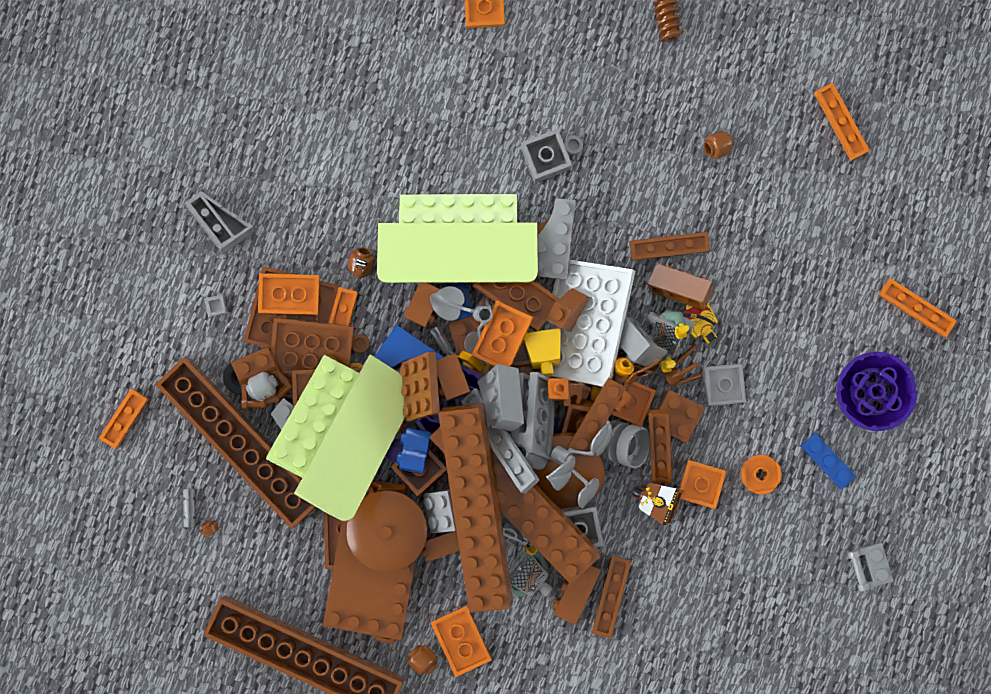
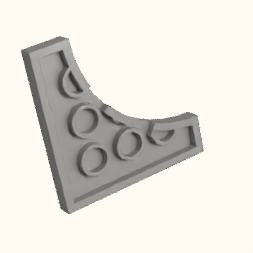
[537,198,576,280]

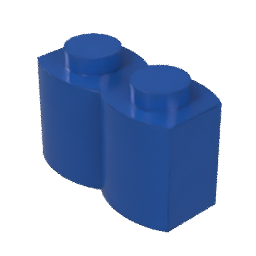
[397,428,432,474]

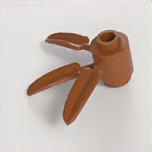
[612,357,661,392]

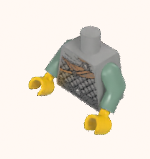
[646,310,695,372]
[509,545,553,597]

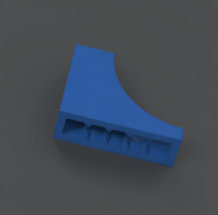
[375,325,444,369]

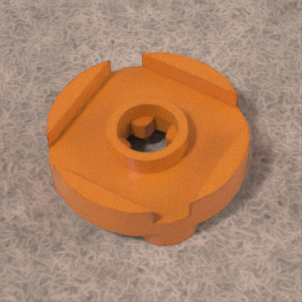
[740,455,782,494]

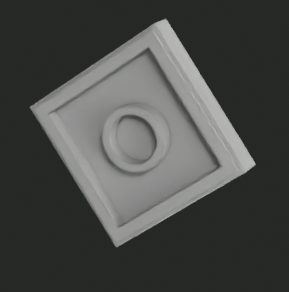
[702,364,746,406]

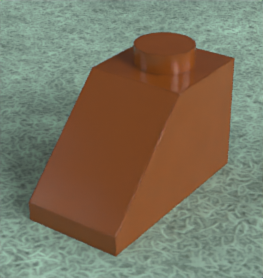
[546,288,589,332]

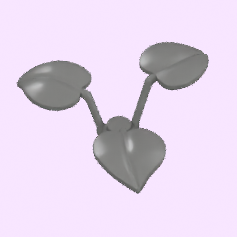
[430,286,495,365]
[546,420,612,509]

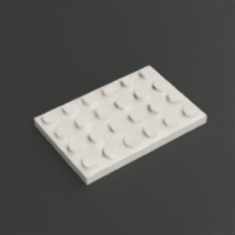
[545,260,635,387]

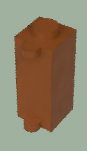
[420,531,459,562]

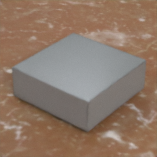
[204,294,228,318]

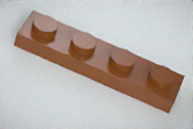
[629,232,710,261]
[568,377,626,457]
[649,410,673,483]
[591,555,631,638]

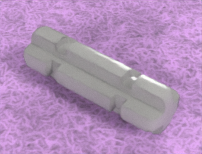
[431,326,455,357]
[183,488,196,528]

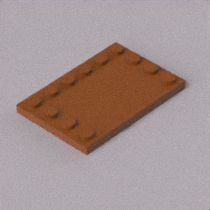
[323,521,417,640]

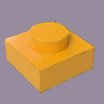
[458,351,485,372]

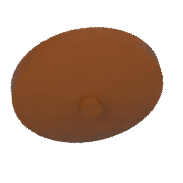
[532,433,605,509]
[347,490,427,572]

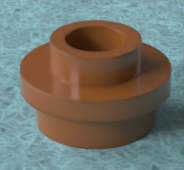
[199,519,219,537]

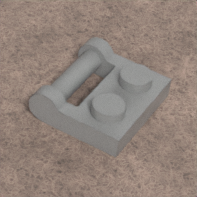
[847,542,894,591]

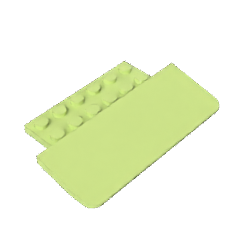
[377,194,538,283]
[266,355,405,521]

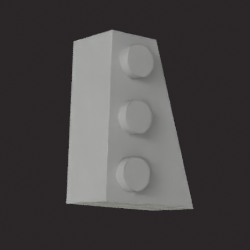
[477,364,524,432]

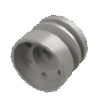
[601,420,650,469]

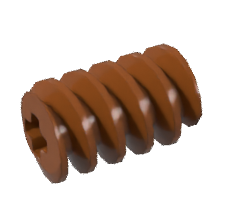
[653,0,684,43]

